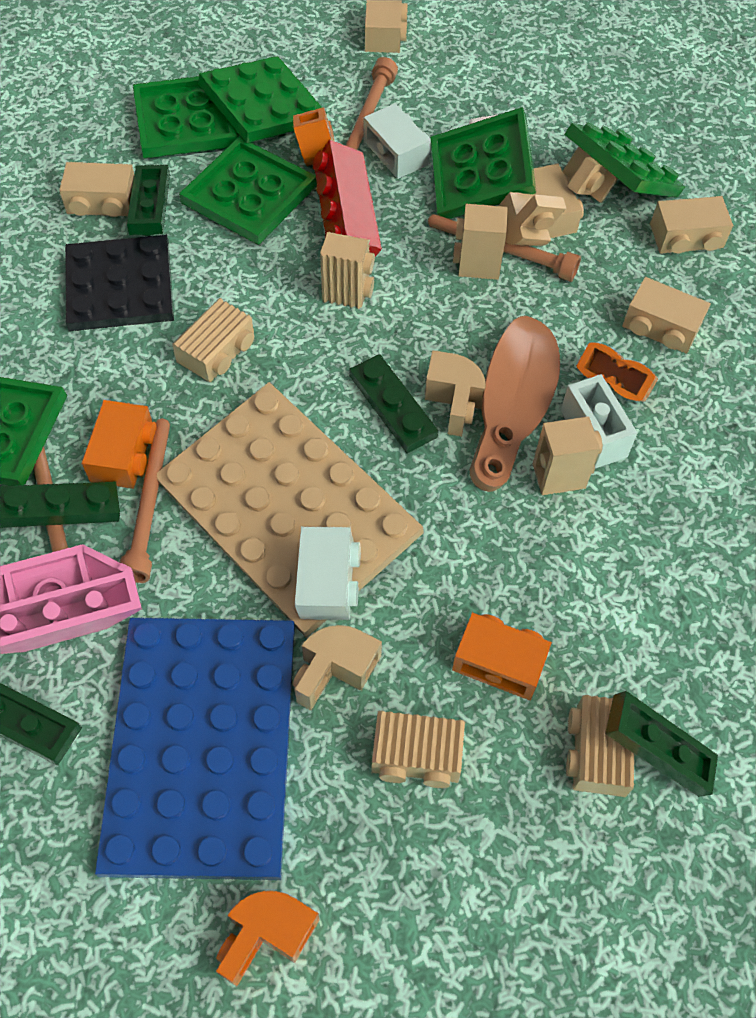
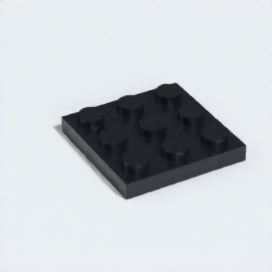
[65,235,174,332]

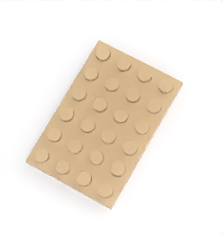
[157,382,424,637]

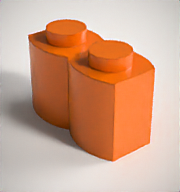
[576,342,658,402]

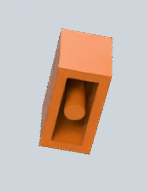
[82,400,157,489]
[452,612,552,701]

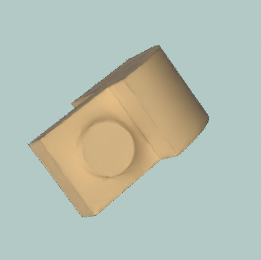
[563,146,618,203]
[499,192,566,246]
[425,350,486,437]
[293,625,382,710]

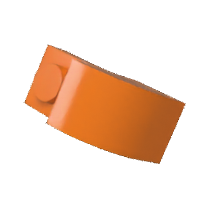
[293,107,334,167]
[216,891,320,986]

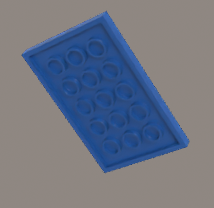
[95,618,295,880]

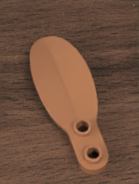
[470,316,560,492]

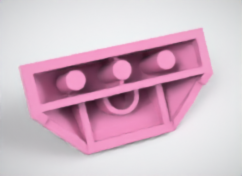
[0,544,142,654]

